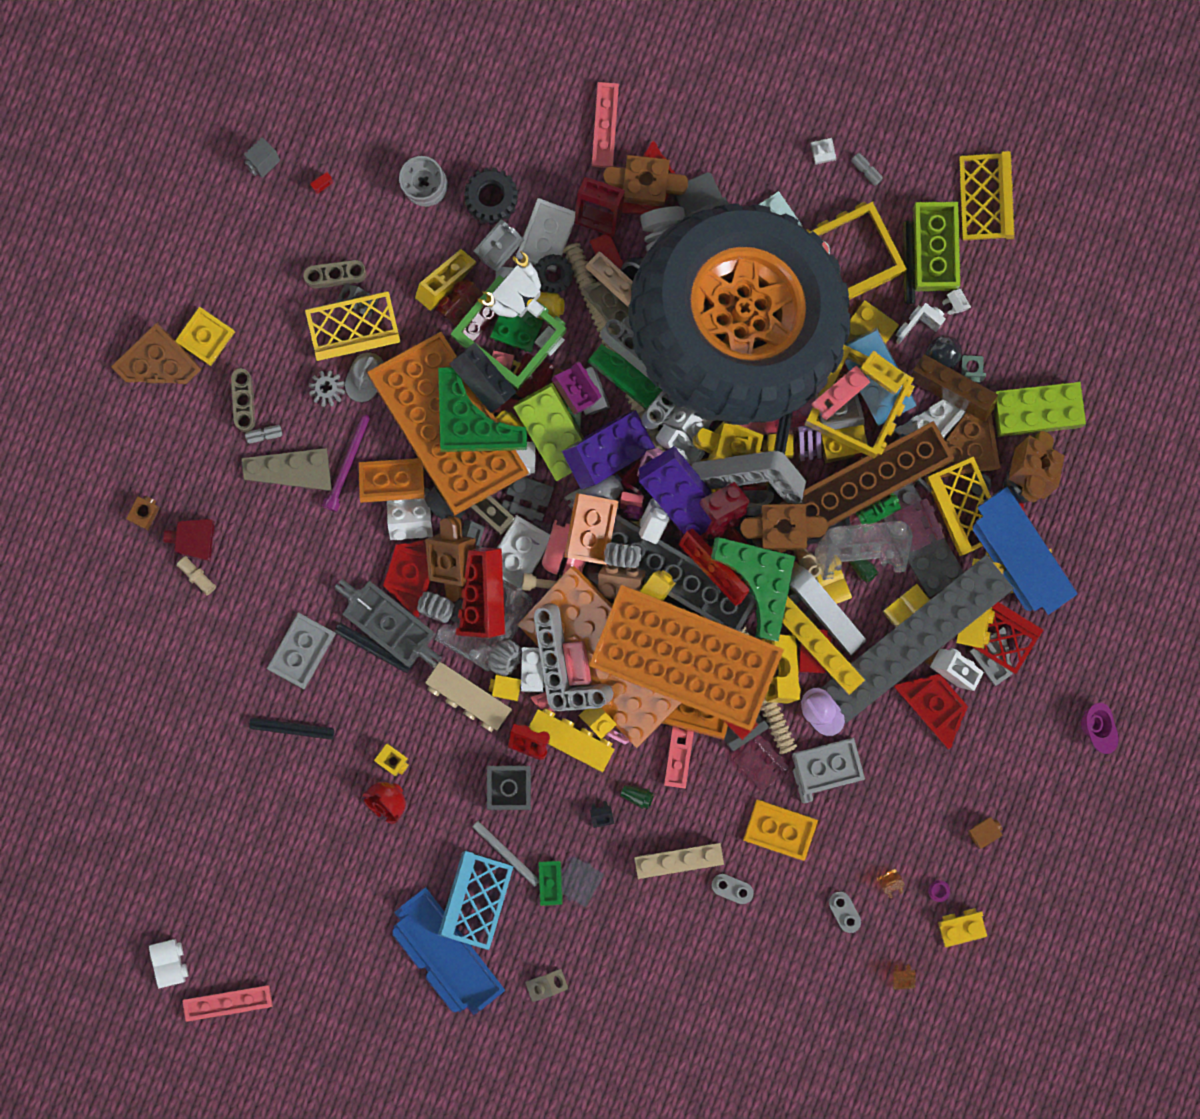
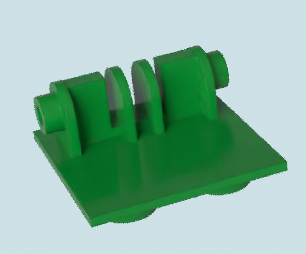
[490,311,543,353]
[855,493,902,529]

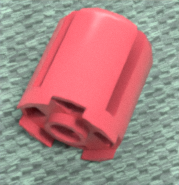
[542,520,586,576]

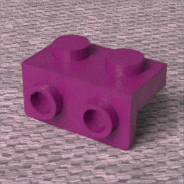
[551,362,602,415]

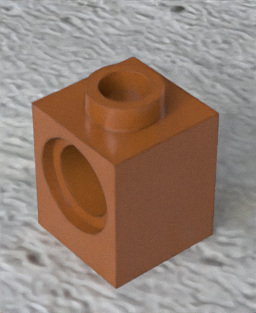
[126,496,160,531]
[967,817,1003,849]

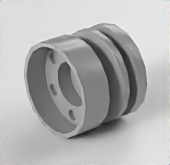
[399,156,448,207]
[640,206,686,252]

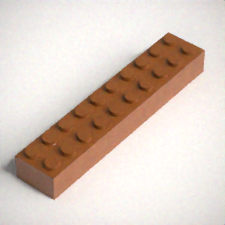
[751,421,955,553]

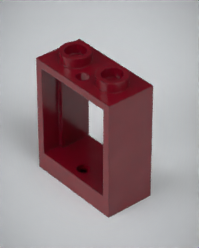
[574,177,625,236]

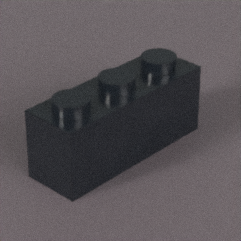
[449,342,516,413]

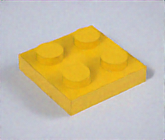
[175,307,235,366]

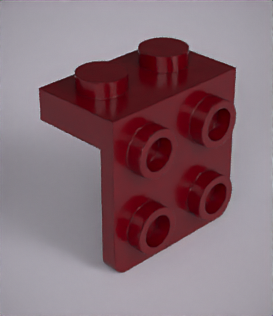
[436,279,498,341]
[699,482,750,540]

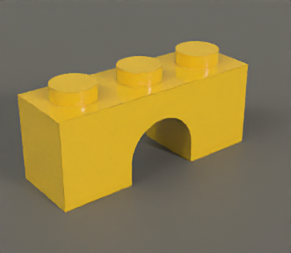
[762,635,800,704]

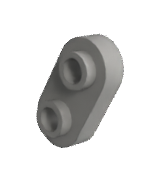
[712,874,754,904]
[829,892,861,933]

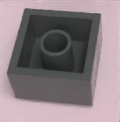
[487,766,531,810]

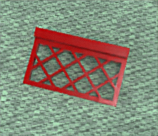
[955,602,1044,675]

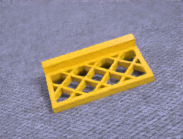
[960,151,1015,241]
[305,291,400,361]
[925,457,991,556]

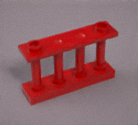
[679,528,750,606]

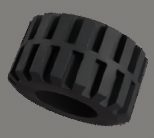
[464,168,518,225]

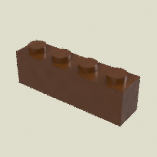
[912,354,998,422]

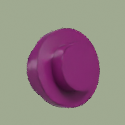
[623,505,644,521]
[928,880,950,902]

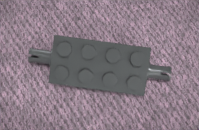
[335,579,442,668]

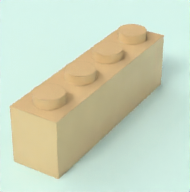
[426,662,512,732]
[634,843,724,879]

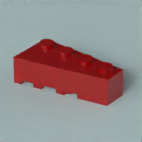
[455,548,505,638]

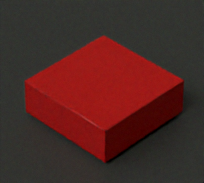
[310,172,333,194]

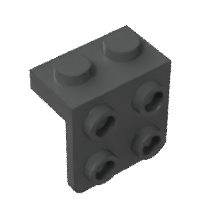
[674,172,729,216]

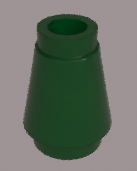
[847,552,879,584]
[621,785,654,809]

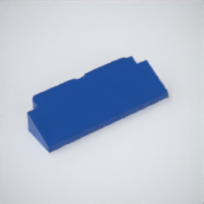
[973,486,1078,615]
[392,887,505,1015]

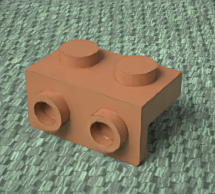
[598,564,645,599]

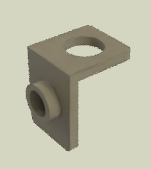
[526,969,568,1002]

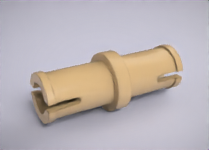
[794,549,821,577]
[176,556,216,596]

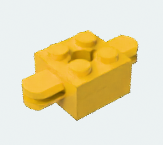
[693,421,764,460]

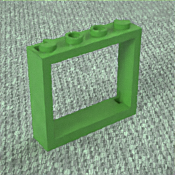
[451,275,567,391]

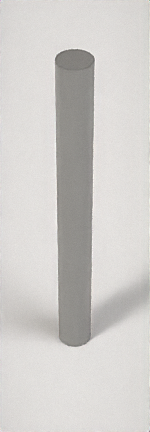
[473,821,539,887]

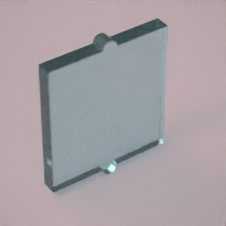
[562,857,605,907]

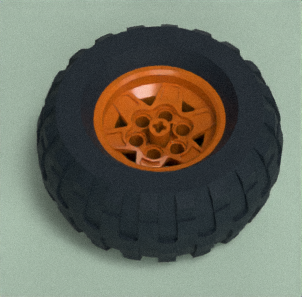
[628,203,850,425]

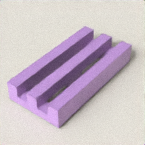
[798,426,822,461]

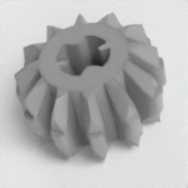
[309,371,345,407]
[604,543,641,568]
[417,592,454,623]
[487,638,522,676]

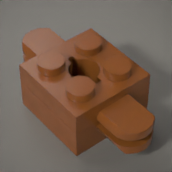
[603,155,688,207]
[1009,431,1065,502]
[740,504,828,551]
[426,516,476,601]

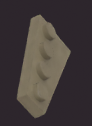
[581,281,633,349]
[242,448,332,491]

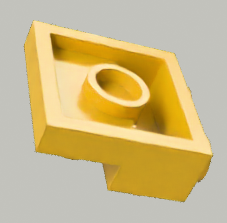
[845,300,899,344]

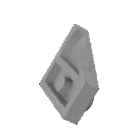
[970,627,1013,686]

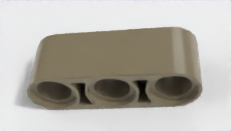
[304,260,367,289]
[231,368,255,433]

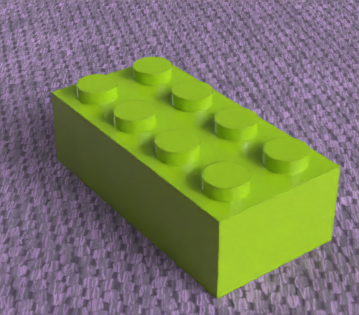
[913,202,960,291]
[994,382,1086,437]
[514,383,584,481]

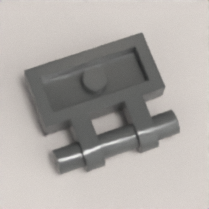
[502,477,554,522]

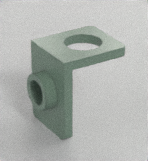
[961,356,986,383]

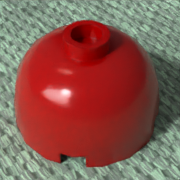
[362,781,406,824]

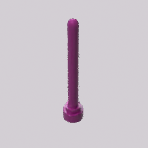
[321,414,370,512]

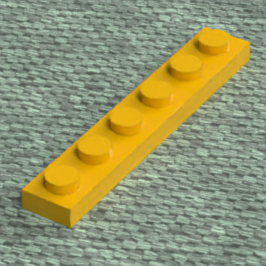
[782,596,865,695]

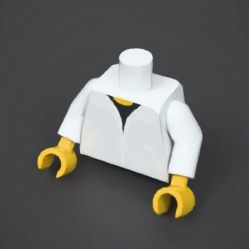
[478,251,545,318]

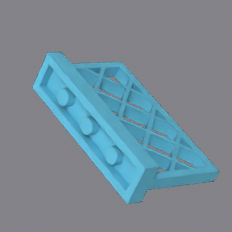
[438,851,514,950]

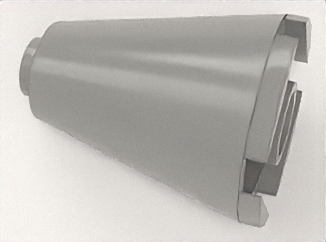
[564,474,624,511]

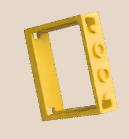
[806,202,907,300]
[805,345,915,459]

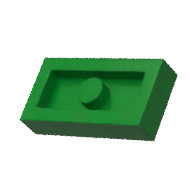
[539,861,563,906]

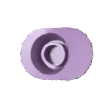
[801,688,845,736]

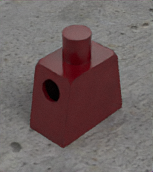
[163,519,215,562]

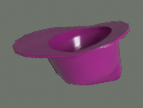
[1081,703,1119,754]

